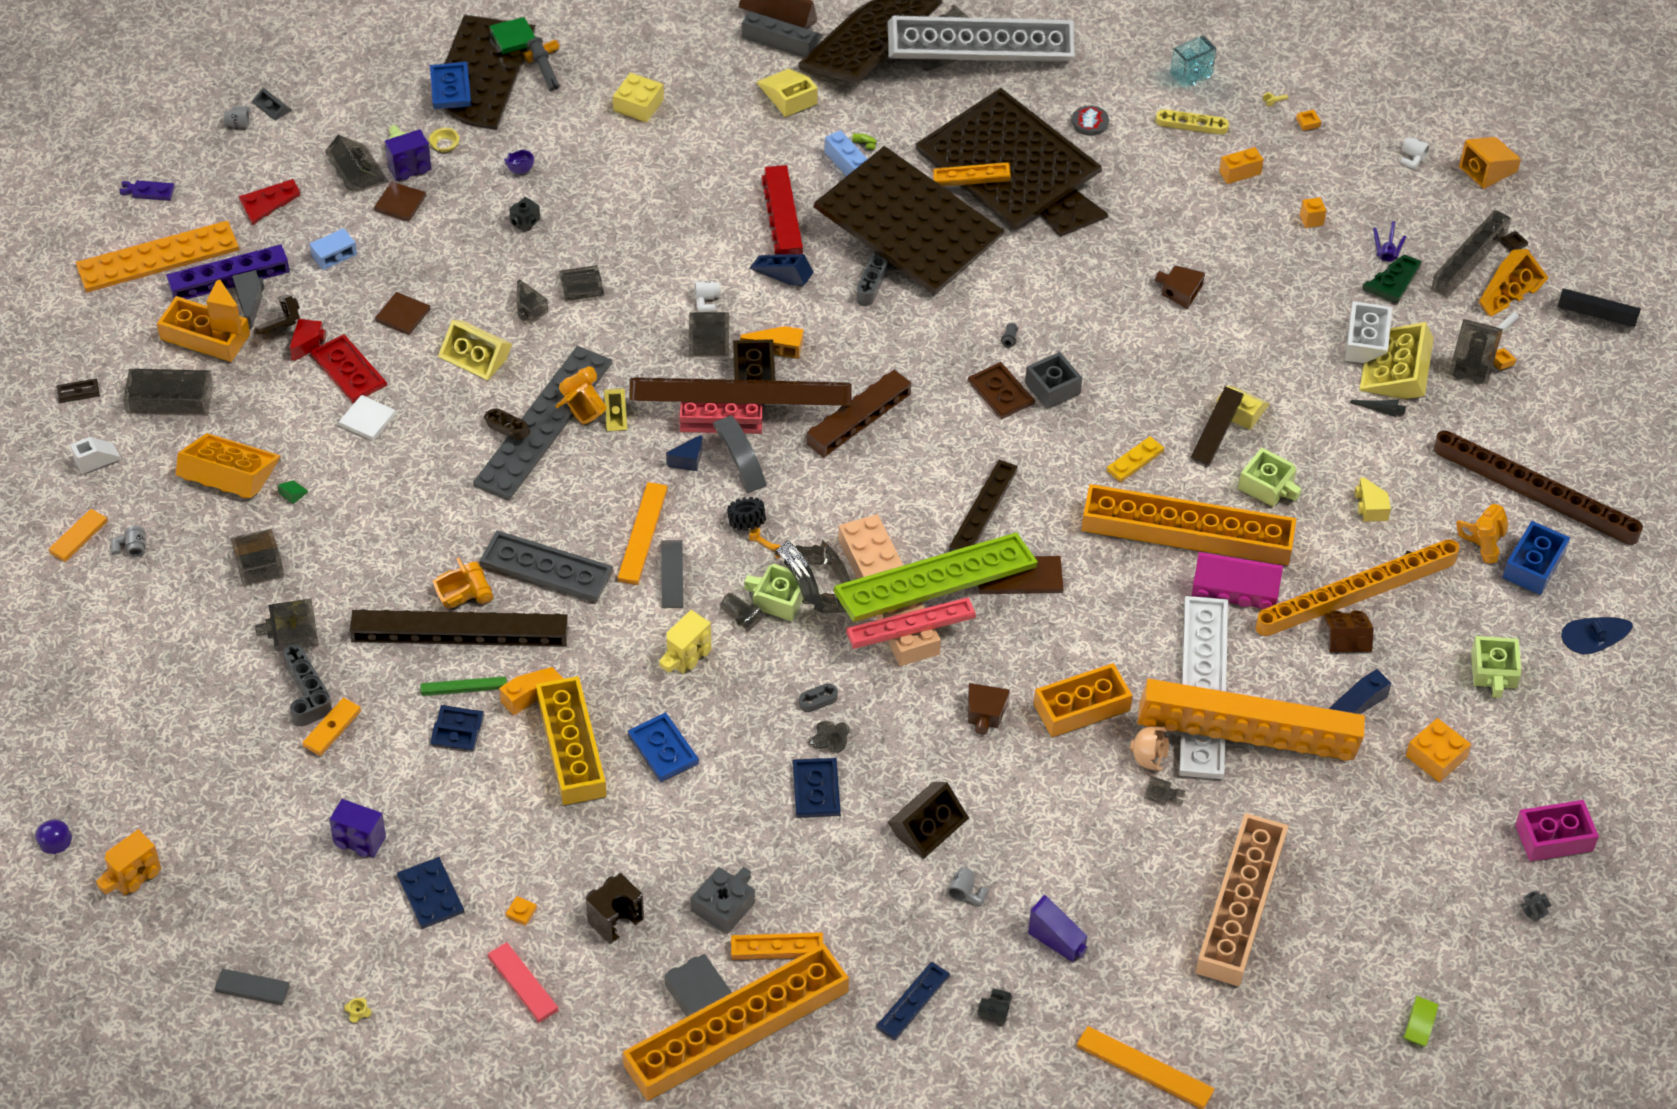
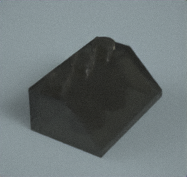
[325,134,388,192]

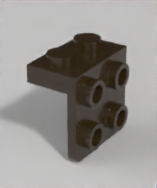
[255,294,300,334]

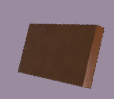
[978,556,1064,594]

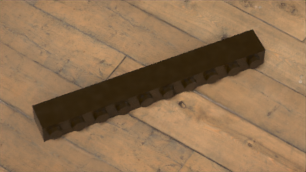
[349,609,568,647]

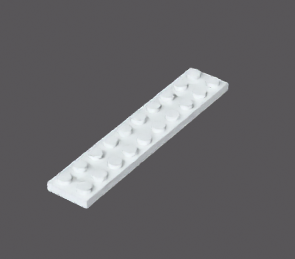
[1179,596,1228,779]

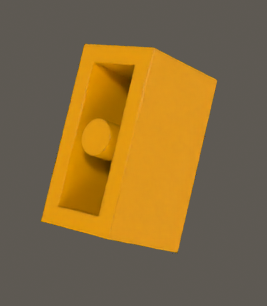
[1219,147,1264,184]

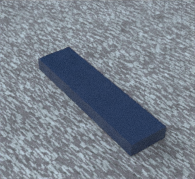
[876,961,950,1041]

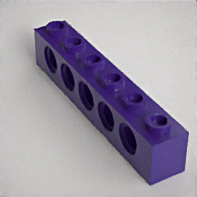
[166,244,290,300]

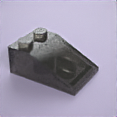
[1448,319,1503,385]
[230,529,285,587]

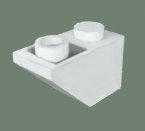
[70,437,121,474]

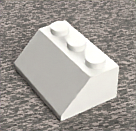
[1344,301,1392,363]

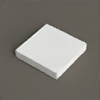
[339,395,396,441]

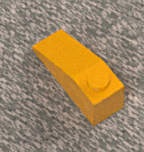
[740,326,804,359]
[499,667,564,716]

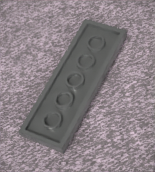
[479,530,613,603]

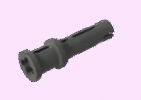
[527,37,560,91]

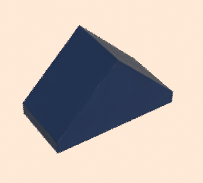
[666,435,703,471]

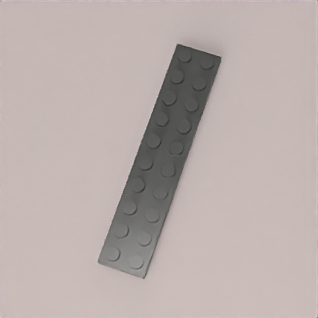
[473,346,612,501]

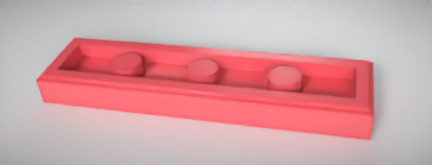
[488,942,559,1023]

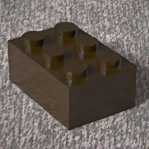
[733,339,776,381]

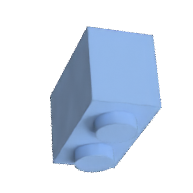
[309,228,357,270]

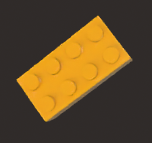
[157,296,250,362]
[1033,663,1133,737]

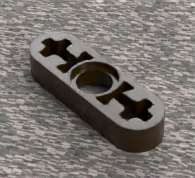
[484,408,530,440]

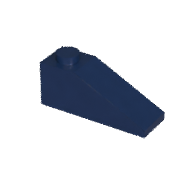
[750,254,814,286]
[1328,669,1392,714]

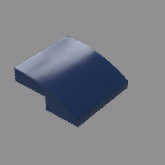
[430,705,485,751]

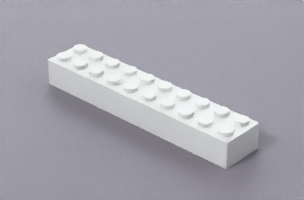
[888,16,1075,62]

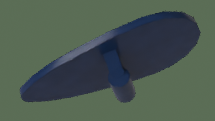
[1561,617,1633,655]

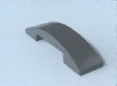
[713,415,767,493]
[661,540,684,608]

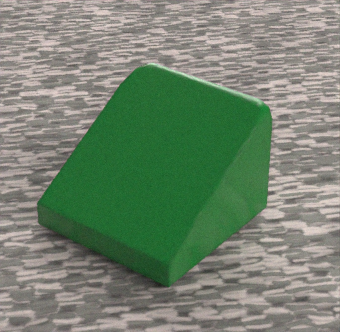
[278,480,308,504]

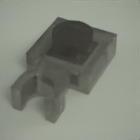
[1144,776,1185,806]

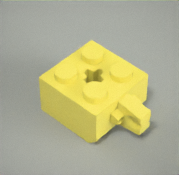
[659,610,712,674]

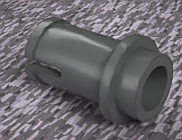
[1001,323,1018,348]

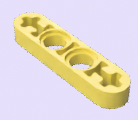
[1156,109,1229,134]

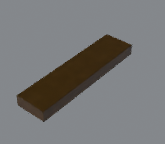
[1191,386,1244,466]

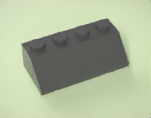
[742,11,824,57]

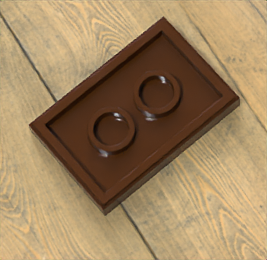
[968,362,1035,420]

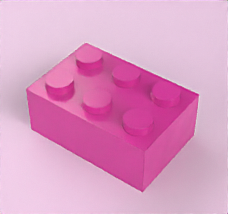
[1515,800,1599,862]

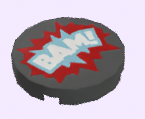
[1072,105,1109,136]

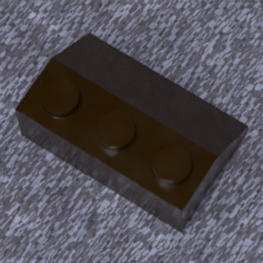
[888,782,969,859]

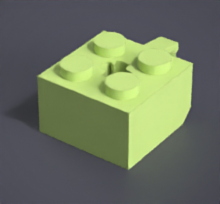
[1238,447,1302,507]
[744,564,808,622]
[1471,636,1521,698]

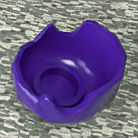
[504,149,535,175]
[35,819,72,854]

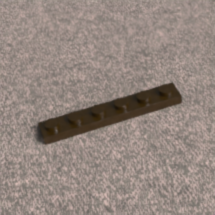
[949,459,1018,552]

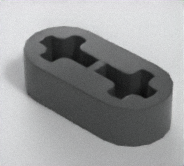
[799,683,838,712]

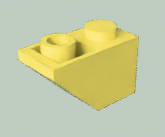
[1355,477,1391,522]

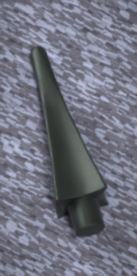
[1350,399,1406,417]

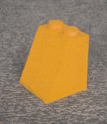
[1459,137,1521,189]

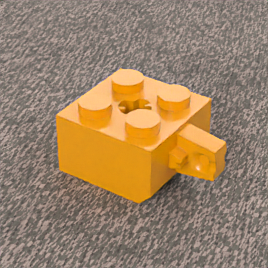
[96,829,161,896]

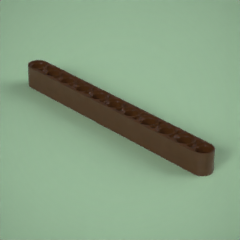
[629,377,852,406]
[1433,430,1643,545]

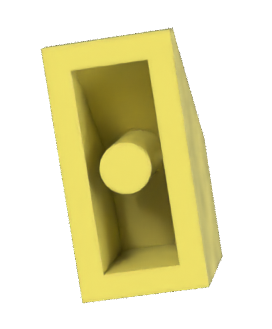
[604,388,627,431]

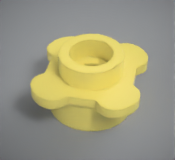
[344,998,372,1023]

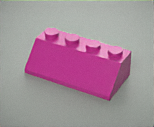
[1191,552,1283,610]

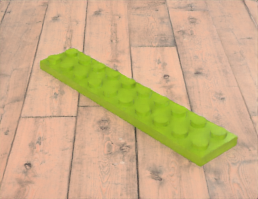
[833,532,1038,622]

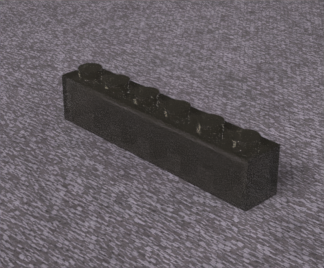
[1431,209,1511,299]

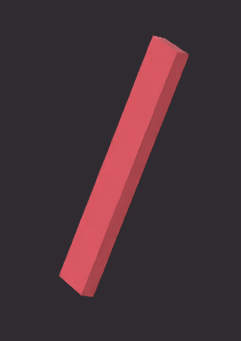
[846,597,976,649]

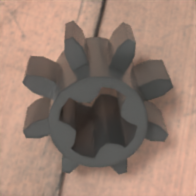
[1521,891,1551,920]

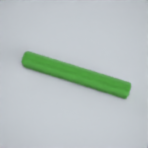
[420,676,507,696]

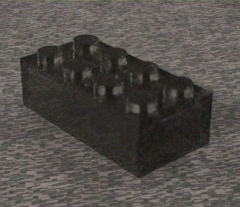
[123,369,214,416]

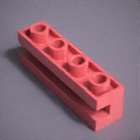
[680,402,762,434]

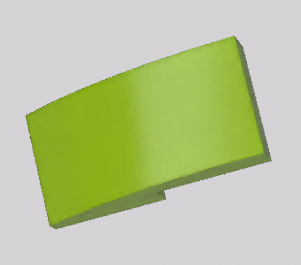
[1402,996,1439,1047]

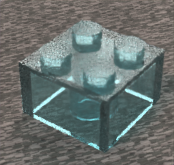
[1170,35,1217,87]

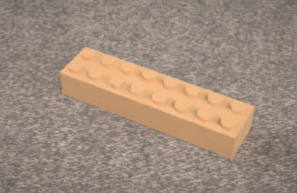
[838,514,941,666]
[1195,813,1289,987]

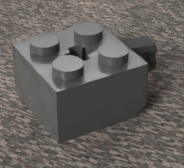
[691,867,755,935]

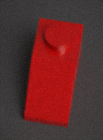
[290,319,326,361]

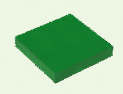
[490,16,536,54]

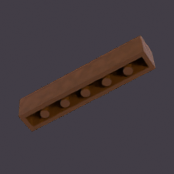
[807,369,911,458]

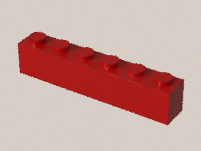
[761,165,803,255]

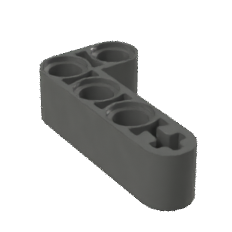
[857,251,899,306]
[283,644,332,726]

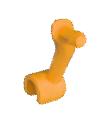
[749,526,784,559]

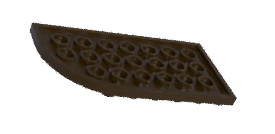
[798,0,943,84]
[444,14,536,130]

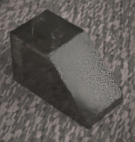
[517,280,549,324]

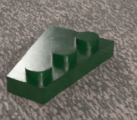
[1362,254,1422,303]

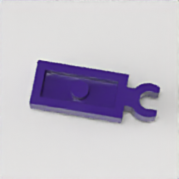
[119,180,175,201]

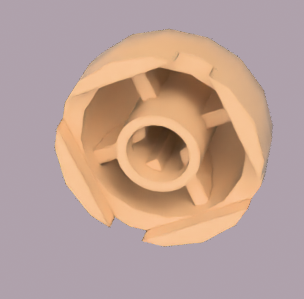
[1130,726,1169,771]

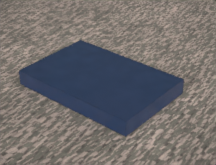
[792,758,841,818]

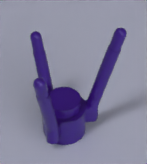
[1373,221,1406,262]

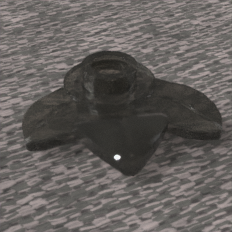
[807,721,850,752]

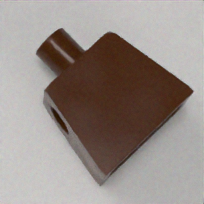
[1155,265,1205,309]
[968,683,1010,735]

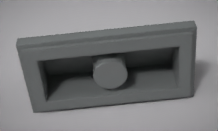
[251,87,292,121]

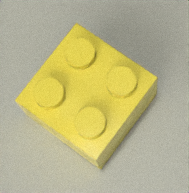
[613,73,664,123]

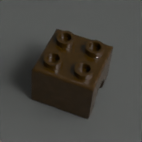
[586,873,644,944]

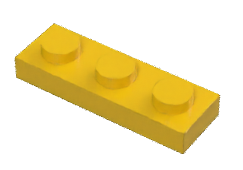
[1106,436,1164,482]

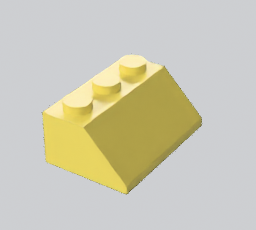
[438,320,512,380]

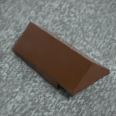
[738,0,818,28]

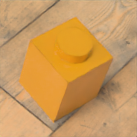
[1300,197,1327,228]

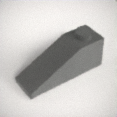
[233,270,265,329]

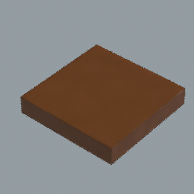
[374,181,426,222]
[375,292,431,335]

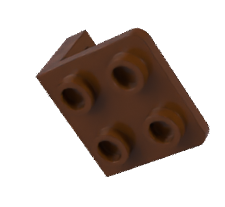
[1324,610,1374,652]

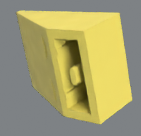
[757,69,818,117]

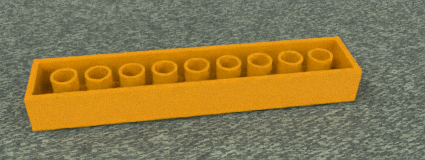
[1081,484,1297,566]
[1137,678,1365,761]
[622,944,849,1102]

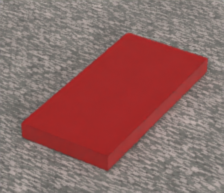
[310,334,387,403]

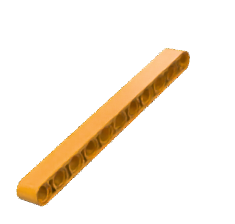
[1255,539,1459,636]

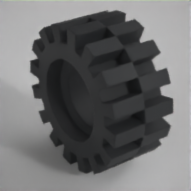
[727,497,766,531]

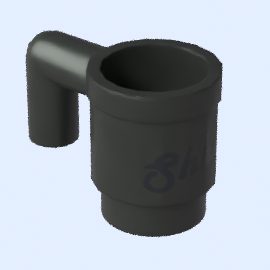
[978,988,1012,1024]

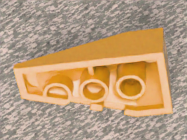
[1478,249,1549,317]

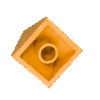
[206,280,242,334]

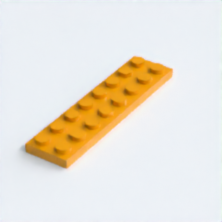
[75,220,240,293]

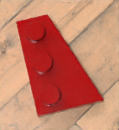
[239,179,301,226]

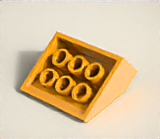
[175,433,281,498]

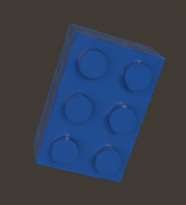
[1502,520,1570,595]

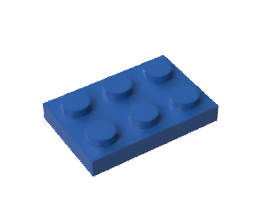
[430,62,471,109]
[628,712,699,782]

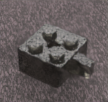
[255,598,319,651]

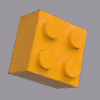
[1406,718,1471,783]

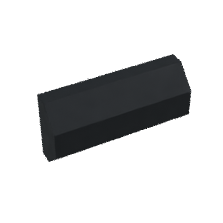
[1557,288,1641,327]

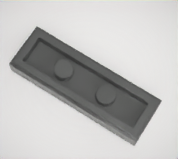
[215,968,290,1006]

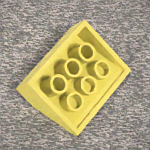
[1360,322,1434,399]

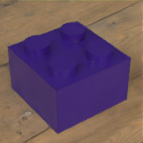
[384,129,432,181]
[329,799,386,858]

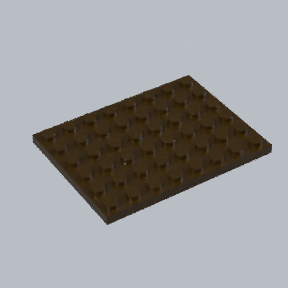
[915,88,1102,230]
[813,146,1004,295]

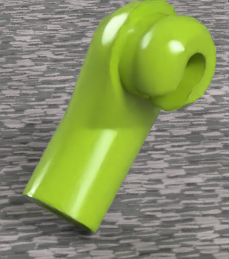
[852,133,877,150]

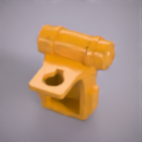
[555,366,607,425]
[1456,504,1509,564]
[433,557,494,609]

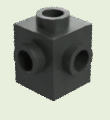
[509,196,540,232]

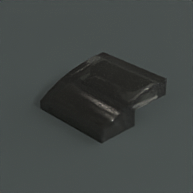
[559,265,604,301]

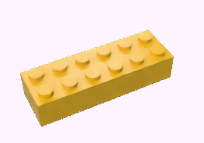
[536,676,607,805]

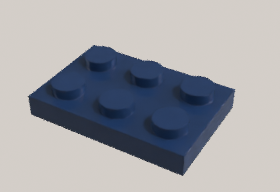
[397,857,465,929]

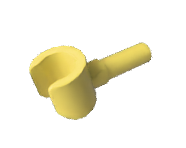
[1263,93,1288,106]

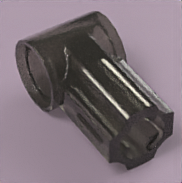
[720,593,764,632]

